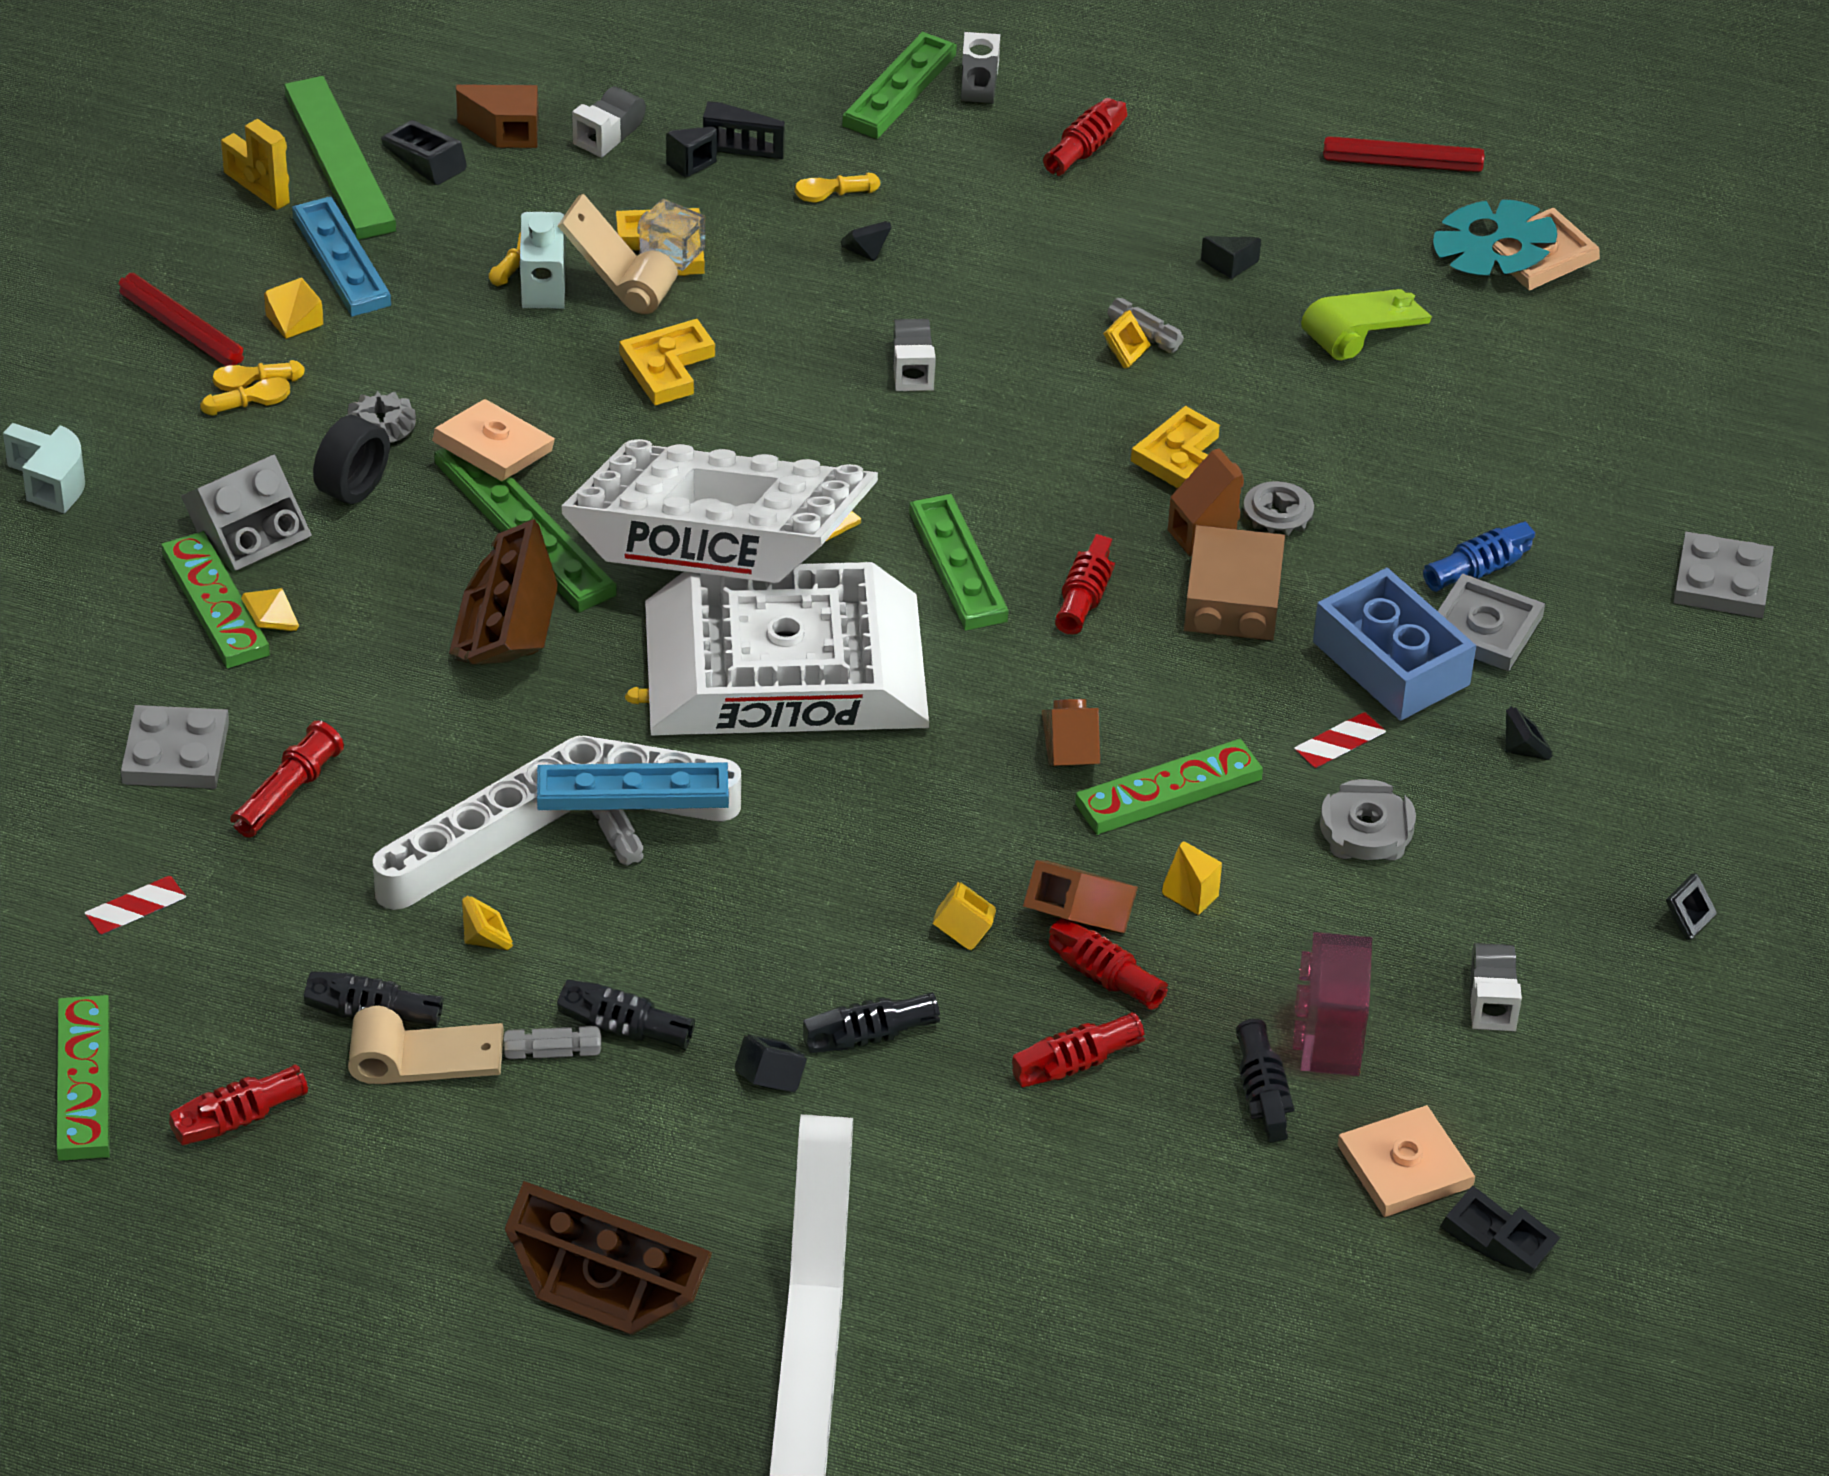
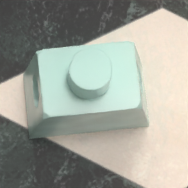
[520,212,566,309]

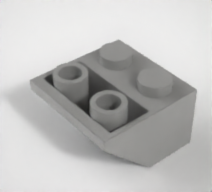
[181,454,312,572]

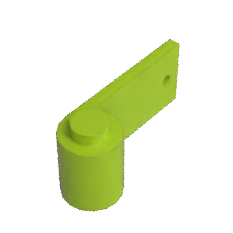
[1301,289,1432,361]

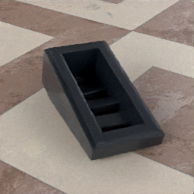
[703,101,785,159]
[381,120,467,185]

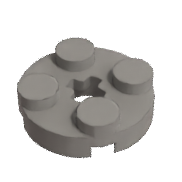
[1320,779,1416,860]

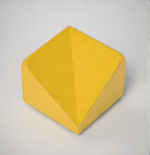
[264,277,324,339]
[1162,841,1222,915]
[932,882,996,950]

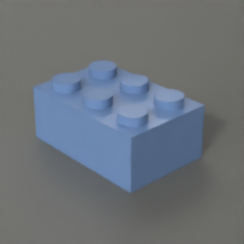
[1313,567,1476,721]

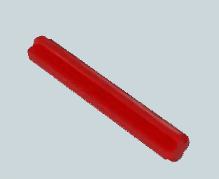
[1323,136,1485,173]
[118,273,244,366]

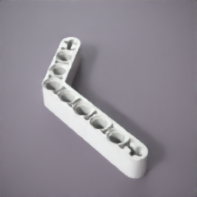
[373,736,741,910]
[770,1114,853,1476]

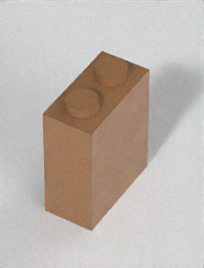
[1184,525,1285,641]

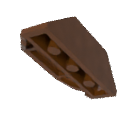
[449,519,558,665]
[504,1181,713,1335]

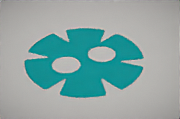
[1433,199,1557,275]

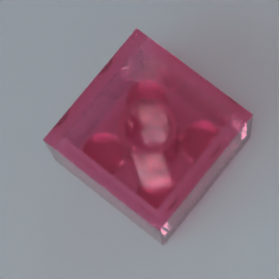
[1292,932,1372,1076]

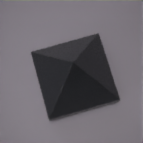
[840,221,892,261]
[1505,706,1553,760]
[1666,873,1717,940]

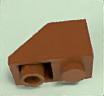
[456,85,539,148]
[1167,448,1244,557]
[1042,699,1100,766]
[1023,860,1138,933]

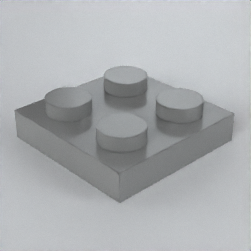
[1673,532,1774,619]
[1438,574,1545,671]
[121,705,229,789]

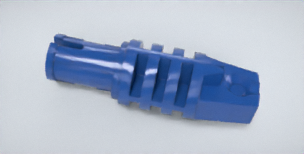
[1423,521,1535,592]

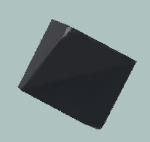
[666,127,717,178]
[1201,236,1261,279]
[735,1034,807,1092]

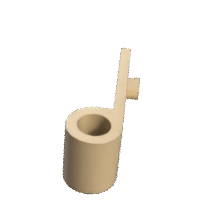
[558,193,678,314]
[348,1006,504,1084]

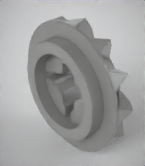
[346,390,416,443]
[1244,481,1314,536]

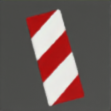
[1294,712,1386,768]
[85,876,186,935]

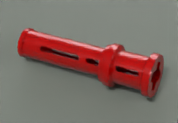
[230,720,344,838]

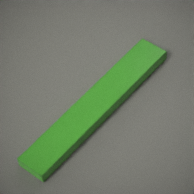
[284,76,396,240]
[434,448,616,613]

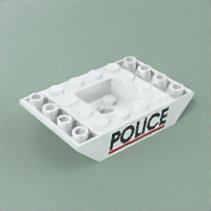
[562,439,878,583]
[645,562,929,735]

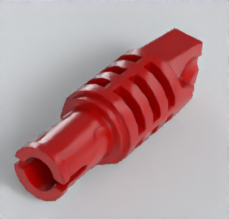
[1043,98,1127,176]
[1055,534,1115,635]
[1049,918,1168,1010]
[1012,1012,1145,1088]
[169,1064,308,1145]

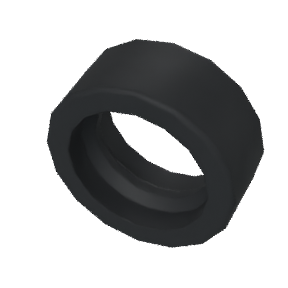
[313,414,390,504]

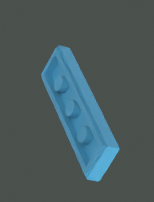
[292,197,391,317]
[537,762,729,810]

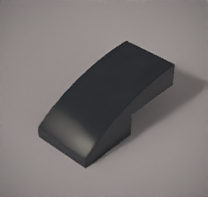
[1440,1185,1561,1274]

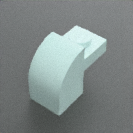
[3,423,85,514]

